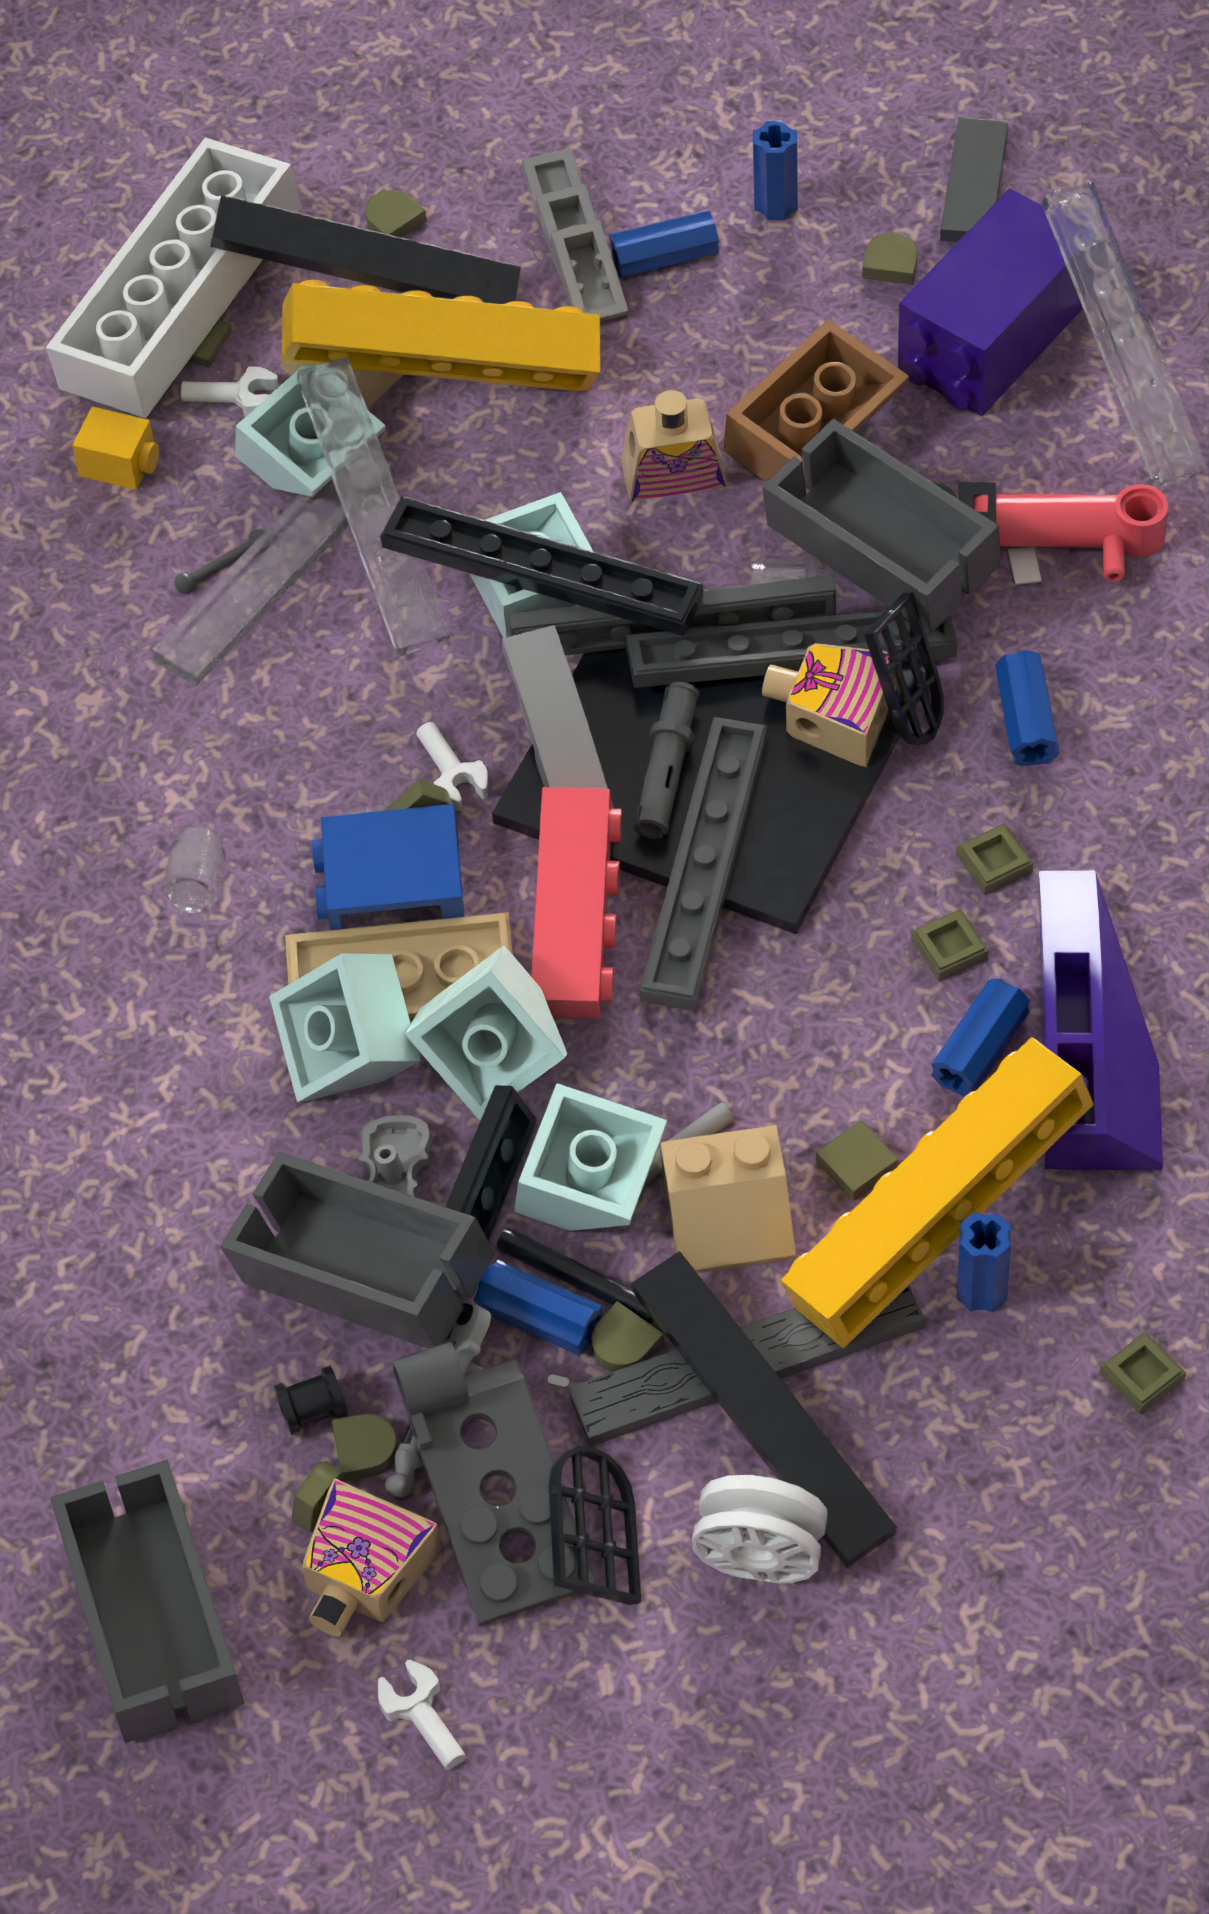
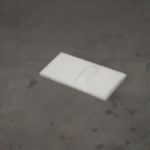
[1008,547,1042,585]

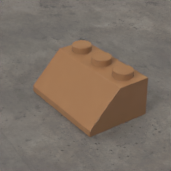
[723,319,909,480]

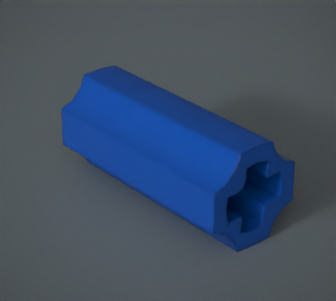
[753,120,798,220]
[609,210,719,277]
[995,650,1060,766]
[931,979,1030,1097]
[957,1212,1011,1313]
[473,1260,603,1356]

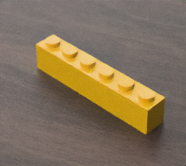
[282,280,600,391]
[781,1037,1094,1349]

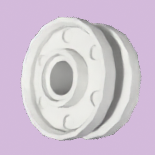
[692,1475,827,1584]

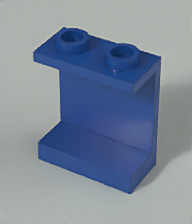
[312,804,465,930]

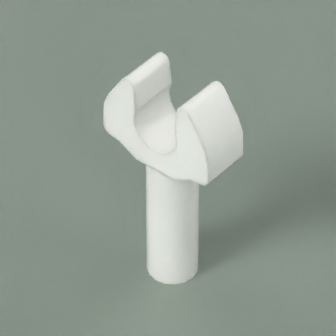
[181,367,279,417]
[416,722,489,811]
[378,1660,466,1771]

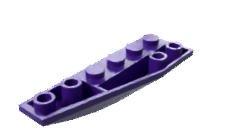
[1039,871,1163,1170]

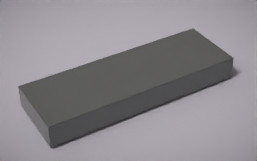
[940,117,1008,242]

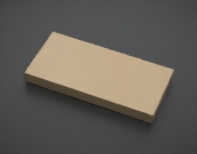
[285,912,513,1023]

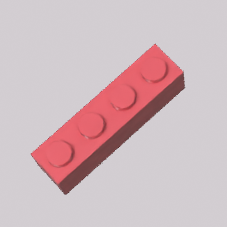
[531,787,622,1019]

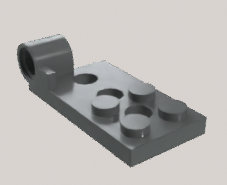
[392,1342,596,1626]

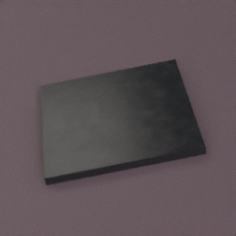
[492,648,927,934]

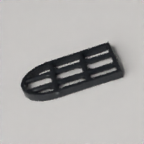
[864,592,944,745]
[548,1446,641,1605]

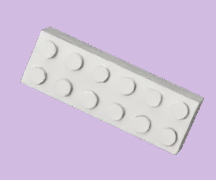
[46,138,301,419]

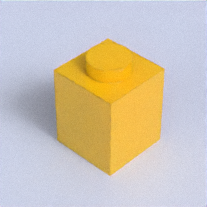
[72,406,159,490]

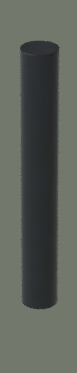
[497,1227,654,1324]

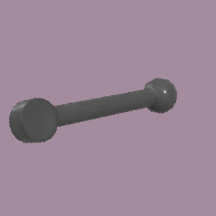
[174,529,270,593]

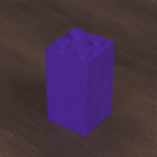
[898,188,1095,416]

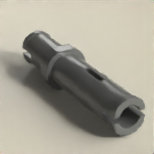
[633,681,699,839]

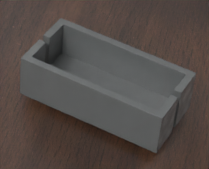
[762,418,1001,634]
[220,1151,495,1348]
[50,1459,244,1743]

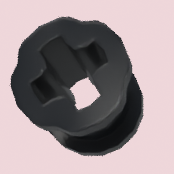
[273,1365,348,1436]

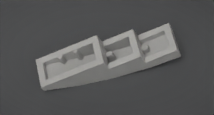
[522,148,628,322]
[502,625,613,808]

